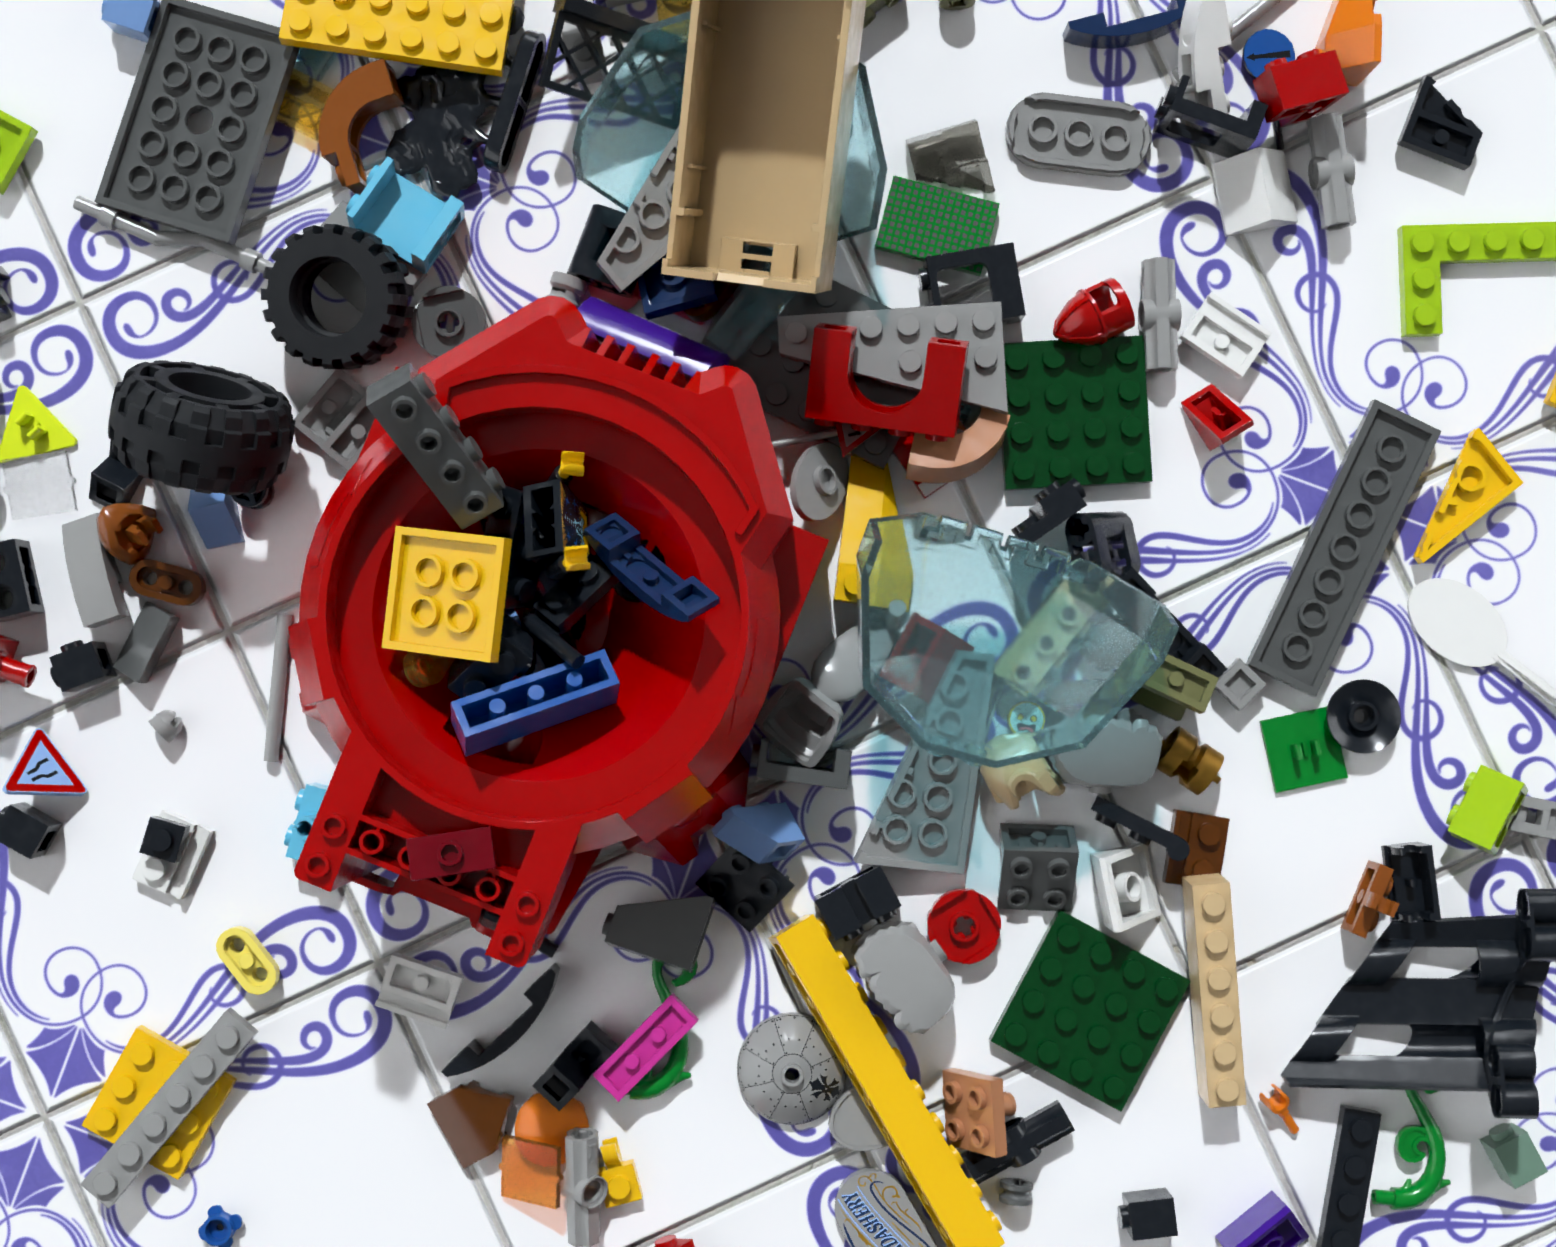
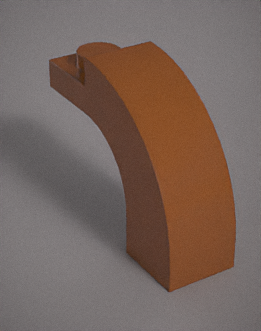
[319,58,405,195]

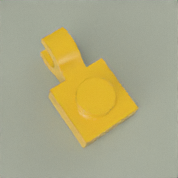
[599,1136,643,1208]

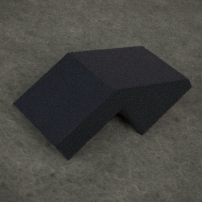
[89,440,143,507]
[532,1020,619,1111]

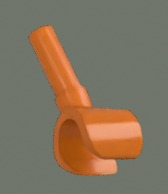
[1259,1084,1299,1134]

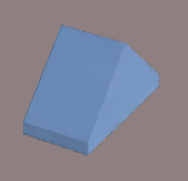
[188,489,245,549]

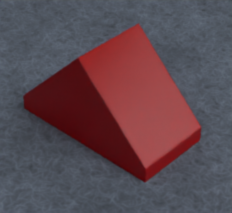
[1181,383,1254,451]

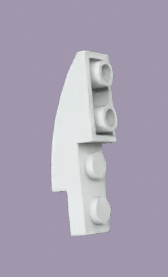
[1178,0,1232,127]

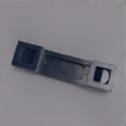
[1062,0,1186,49]
[584,512,720,622]

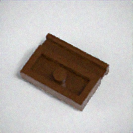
[1162,809,1230,886]

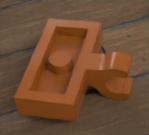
[1340,860,1399,939]

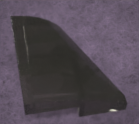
[905,119,995,193]

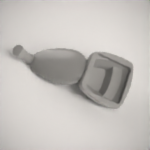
[756,598,904,768]

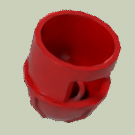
[1053,277,1135,346]

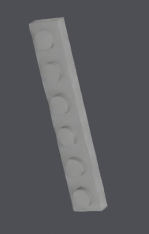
[80,1007,259,1209]

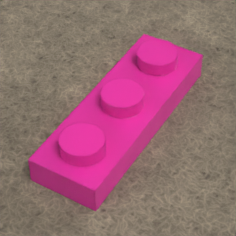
[593,993,699,1102]

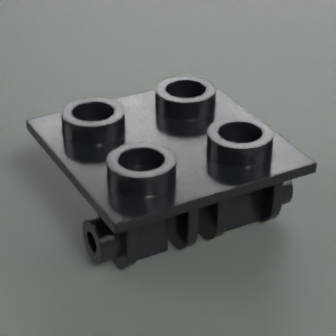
[695,846,795,932]

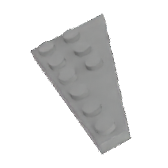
[596,126,679,293]
[777,301,1008,415]

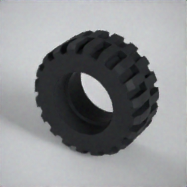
[261,224,414,369]

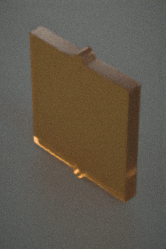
[499,1134,564,1209]

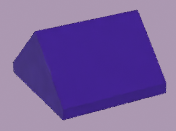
[1215,1190,1310,1247]

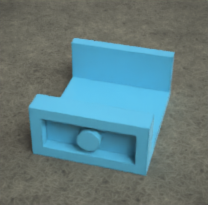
[346,156,465,275]

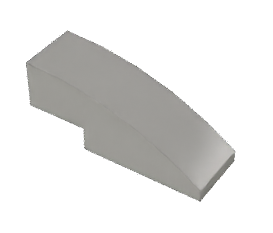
[62,513,130,628]

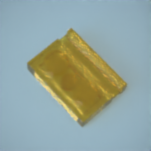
[276,68,334,143]

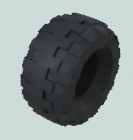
[108,360,296,495]

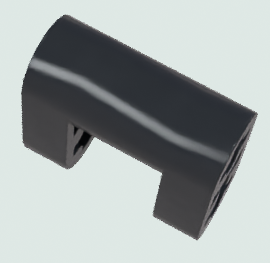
[567,204,637,298]
[1065,511,1141,584]

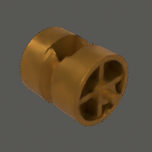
[1157,726,1224,795]

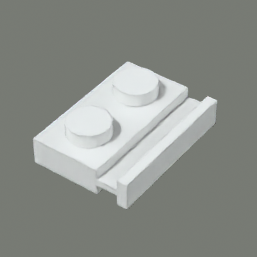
[1179,292,1272,379]
[131,810,215,900]
[375,952,465,1029]

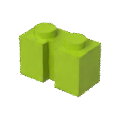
[1446,765,1529,856]

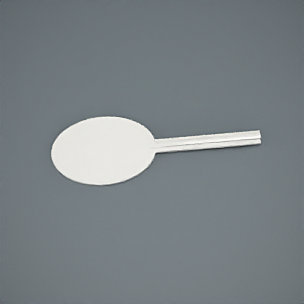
[1407,578,1556,708]

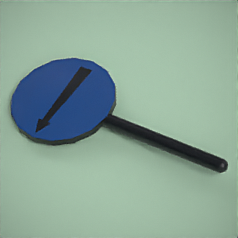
[1242,29,1295,151]

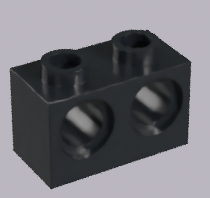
[0,539,45,622]

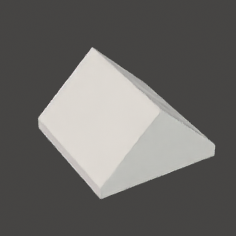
[1211,147,1298,237]
[1090,843,1161,933]

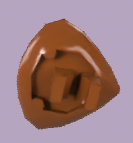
[96,503,164,565]

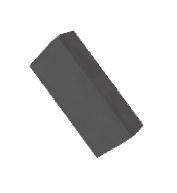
[113,601,180,683]

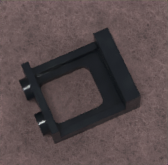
[1154,74,1268,158]
[918,242,1026,324]

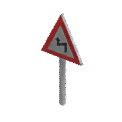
[772,422,882,458]

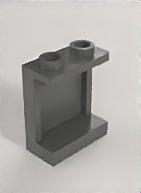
[750,737,852,790]

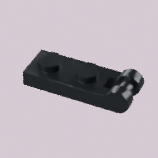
[1091,795,1190,861]

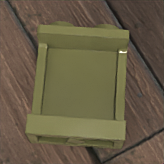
[1118,645,1219,721]

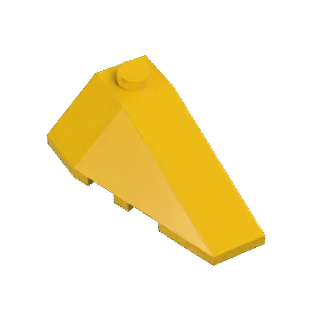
[833,456,910,610]

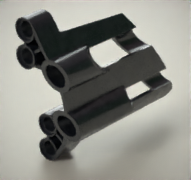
[1281,888,1556,1119]

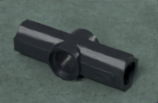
[961,1100,1075,1184]

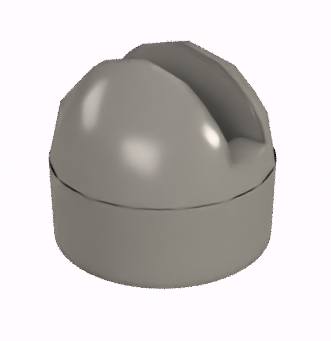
[148,710,183,743]

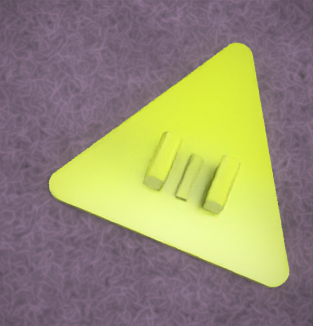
[0,385,77,463]

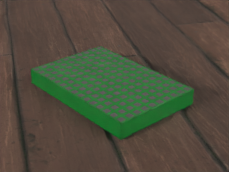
[874,176,1000,277]

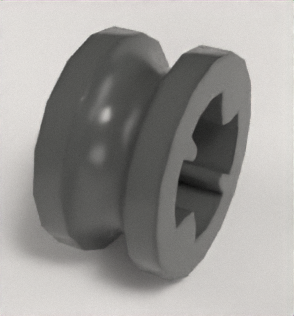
[998,1178,1033,1206]

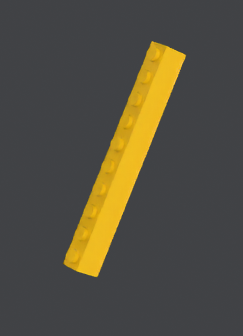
[768,914,1005,1247]

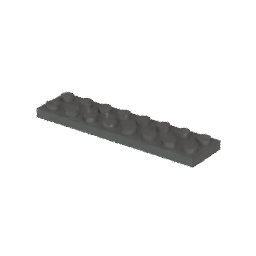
[1246,399,1441,697]

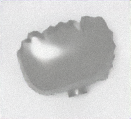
[1043,705,1163,794]
[851,920,955,1034]

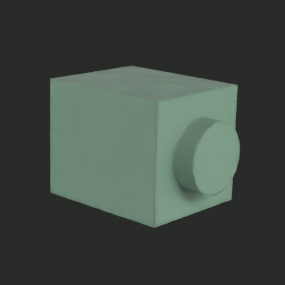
[1479,1122,1548,1189]

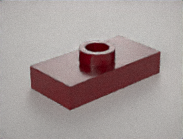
[406,826,497,881]

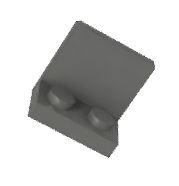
[997,823,1079,911]

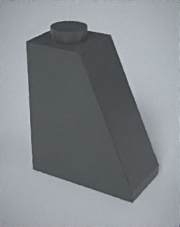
[602,896,716,973]

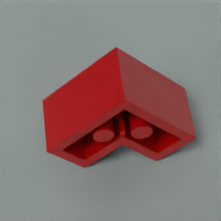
[1252,49,1349,128]

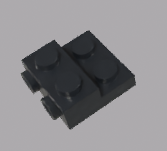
[1007,478,1087,553]

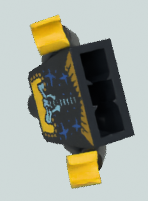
[523,451,591,580]

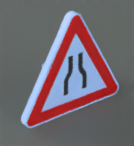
[2,728,87,796]

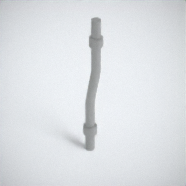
[73,195,275,274]

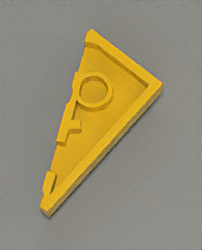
[1413,428,1524,564]

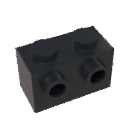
[447,613,534,698]

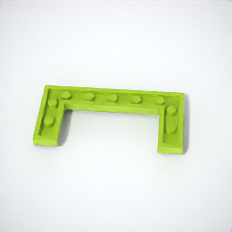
[1397,222,1556,337]

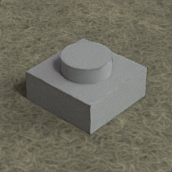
[1215,658,1267,711]

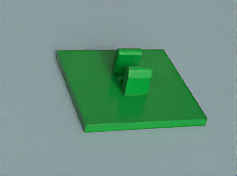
[1259,706,1348,793]

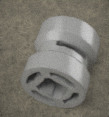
[545,271,588,309]

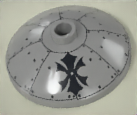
[737,1012,847,1125]

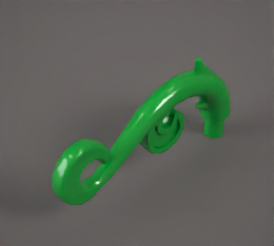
[626,960,698,1100]
[1371,1090,1451,1210]

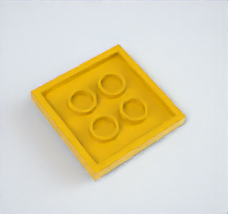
[382,526,512,663]
[81,1025,237,1180]

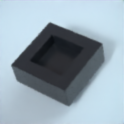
[139,816,190,863]

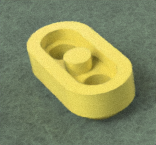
[216,926,280,995]

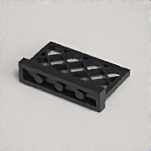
[538,0,688,131]

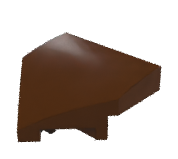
[427,1080,515,1169]

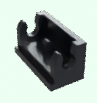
[1381,841,1441,923]

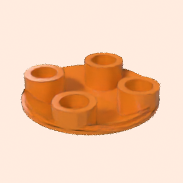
[515,1093,589,1166]

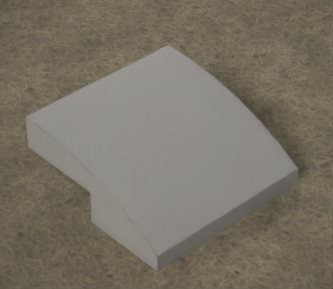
[293,369,375,471]

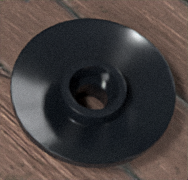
[1326,679,1401,753]

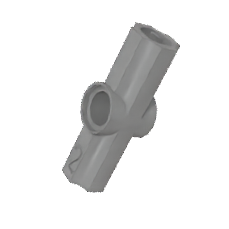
[1307,113,1356,231]
[1138,257,1182,373]
[558,1127,608,1247]

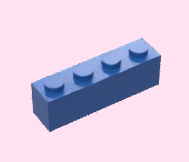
[451,649,620,757]

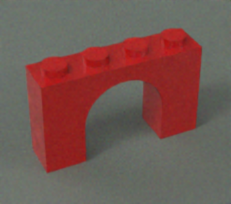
[805,322,969,442]

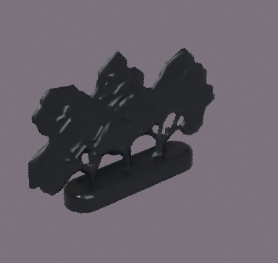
[385,6,546,198]

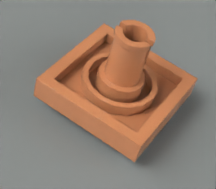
[942,1068,1016,1158]

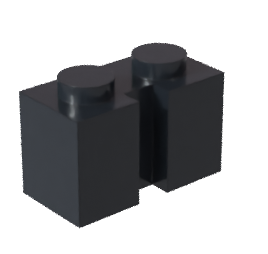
[814,865,902,942]

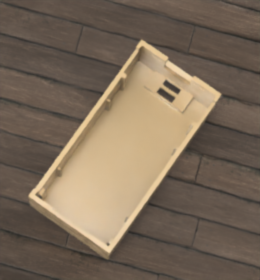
[661,0,866,294]

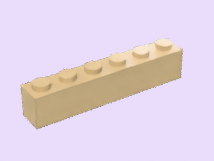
[1182,873,1247,1108]

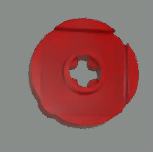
[927,888,1001,964]

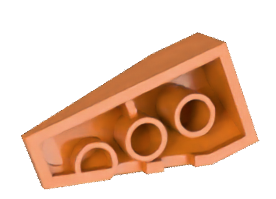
[1315,0,1382,86]

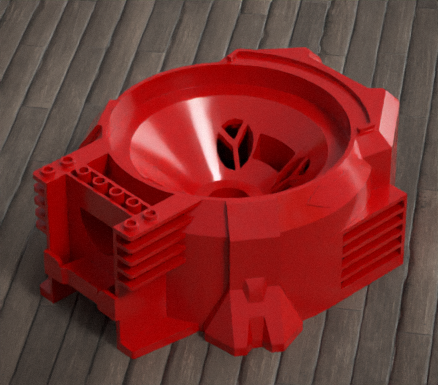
[288,295,829,968]

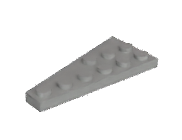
[853,649,995,874]

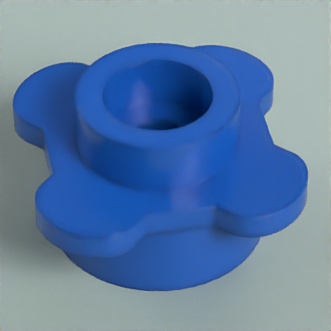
[198,1205,243,1247]

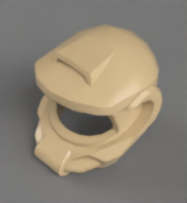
[979,733,1065,810]

